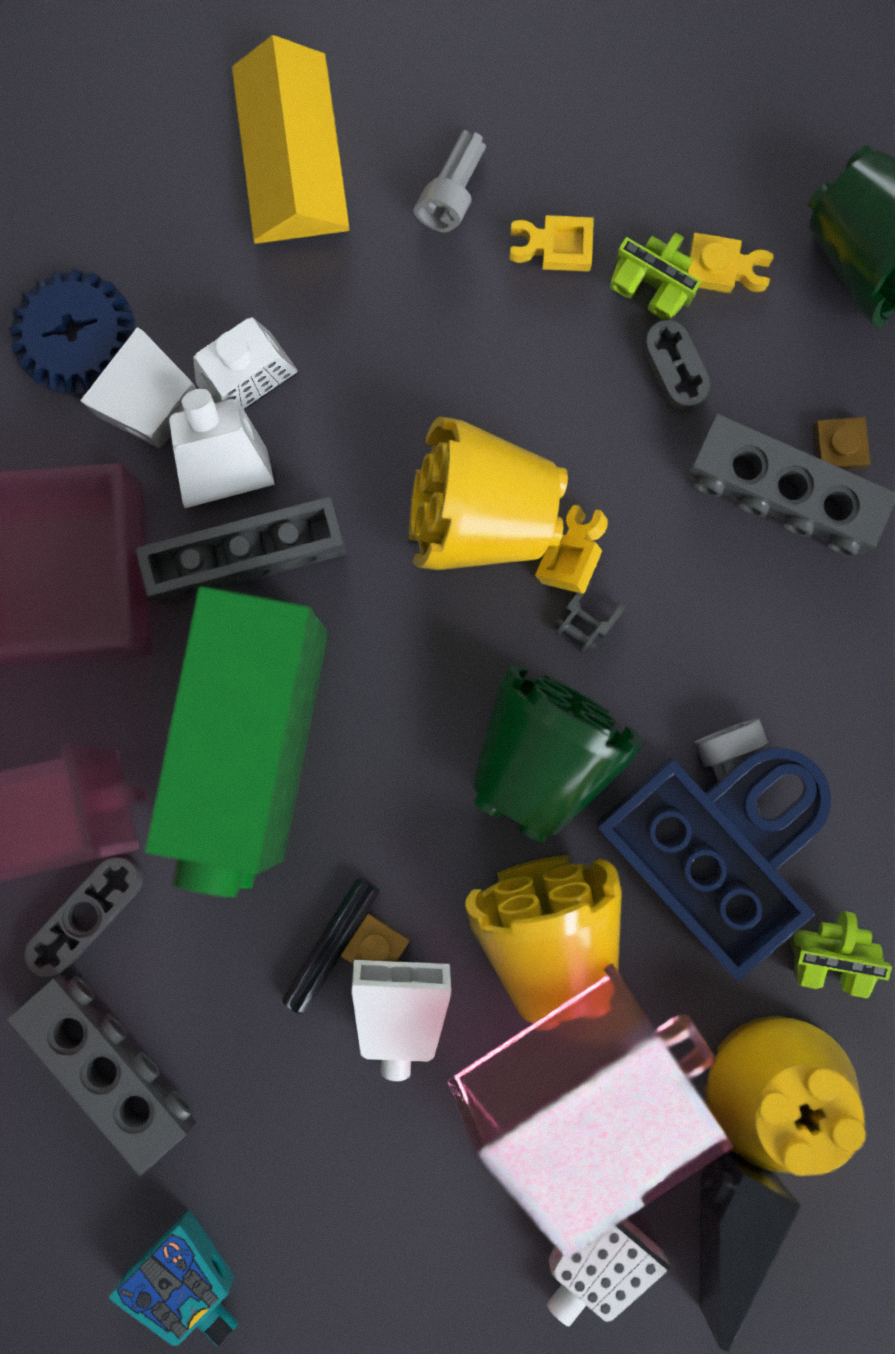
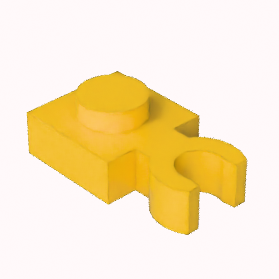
[509,215,594,272]
[687,233,774,293]
[535,505,608,594]

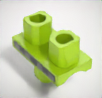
[609,233,702,321]
[789,911,892,999]

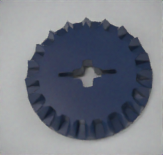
[8,269,136,394]

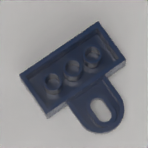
[597,747,831,982]

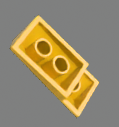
[232,35,350,244]

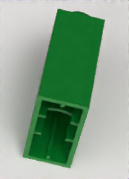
[145,587,329,897]

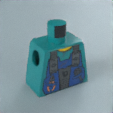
[109,1210,239,1347]

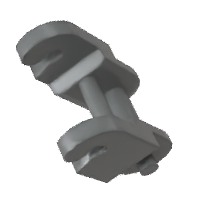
[556,581,626,653]

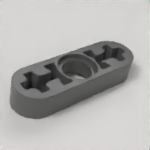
[25,856,144,978]

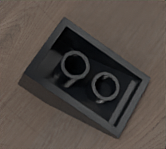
[700,1147,801,1353]

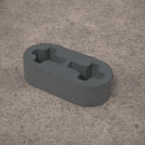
[643,320,711,412]

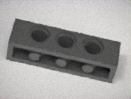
[685,413,895,557]
[135,496,348,604]
[7,972,196,1176]

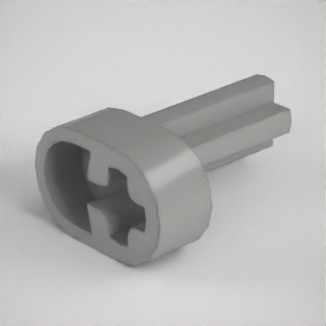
[413,130,486,233]
[695,718,768,818]

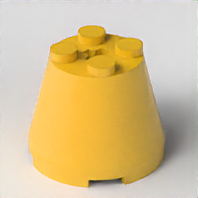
[409,416,568,570]
[465,855,622,1034]
[705,1016,866,1176]

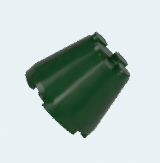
[808,145,895,328]
[472,664,643,843]

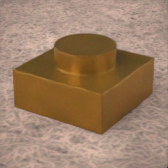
[813,417,871,470]
[341,912,410,964]

